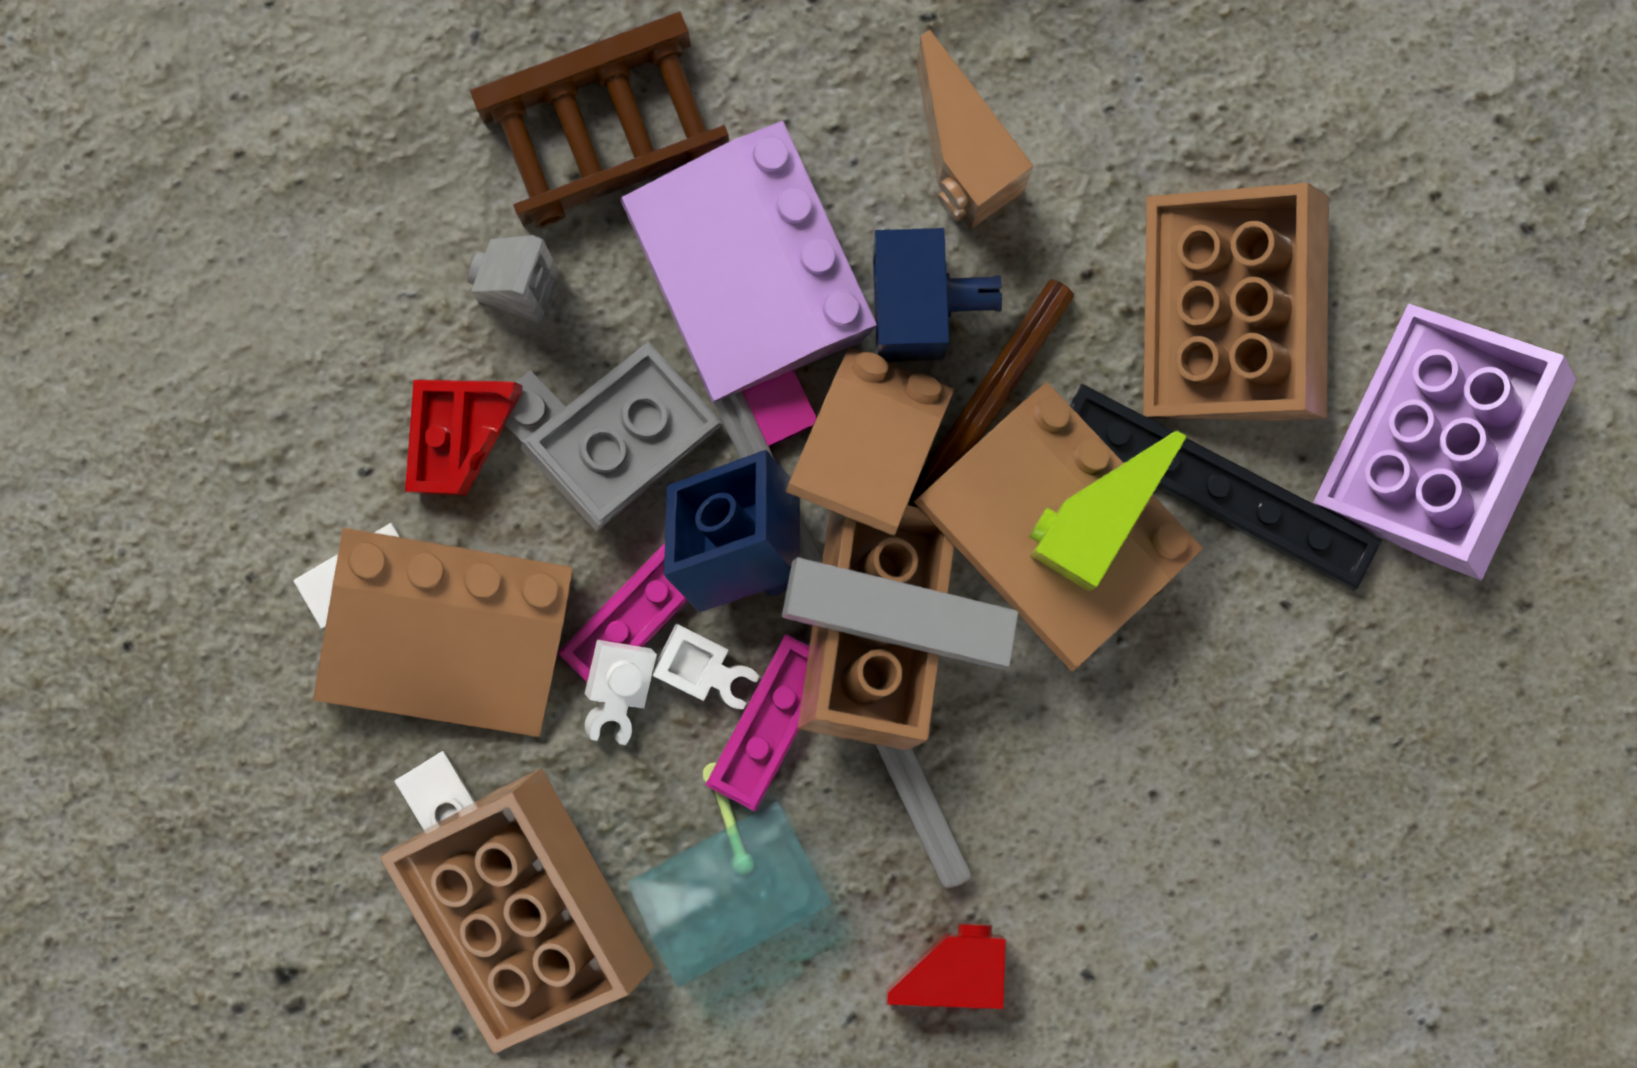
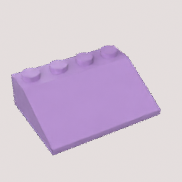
[620,121,877,403]
[1313,303,1577,581]

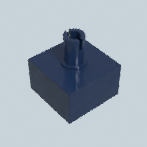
[872,228,1002,362]
[664,450,800,613]

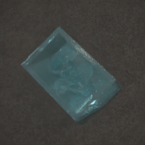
[627,801,832,988]

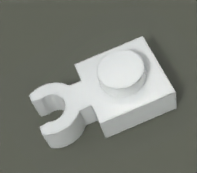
[652,624,760,709]
[585,640,657,745]

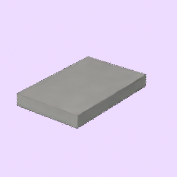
[520,342,723,532]

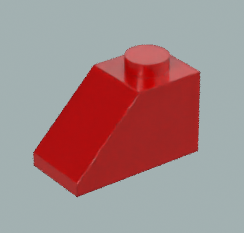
[886,923,1006,1009]

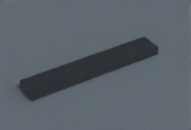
[1070,383,1382,591]

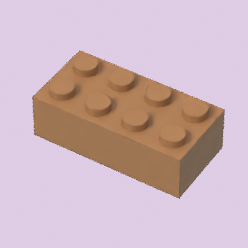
[797,505,954,750]

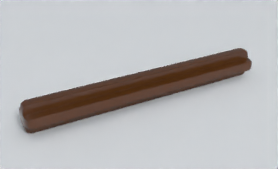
[907,279,1074,508]

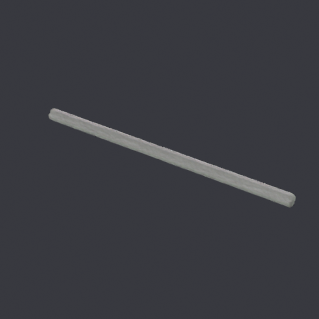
[660,289,971,889]

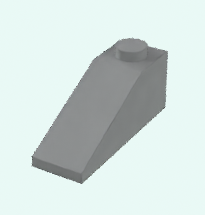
[467,235,559,324]

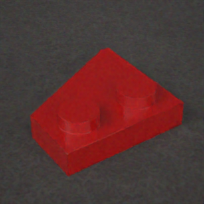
[405,380,523,496]

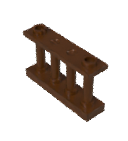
[470,11,730,228]

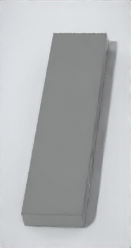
[782,557,1018,670]

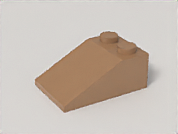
[916,30,1033,230]
[786,346,954,536]

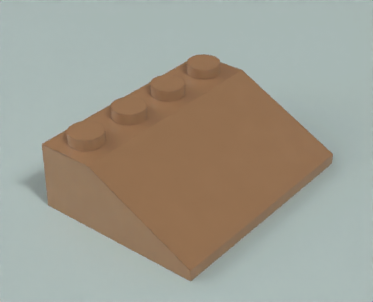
[1143,183,1329,421]
[914,382,1203,672]
[313,527,573,737]
[380,768,655,1054]

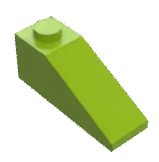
[1029,430,1187,592]

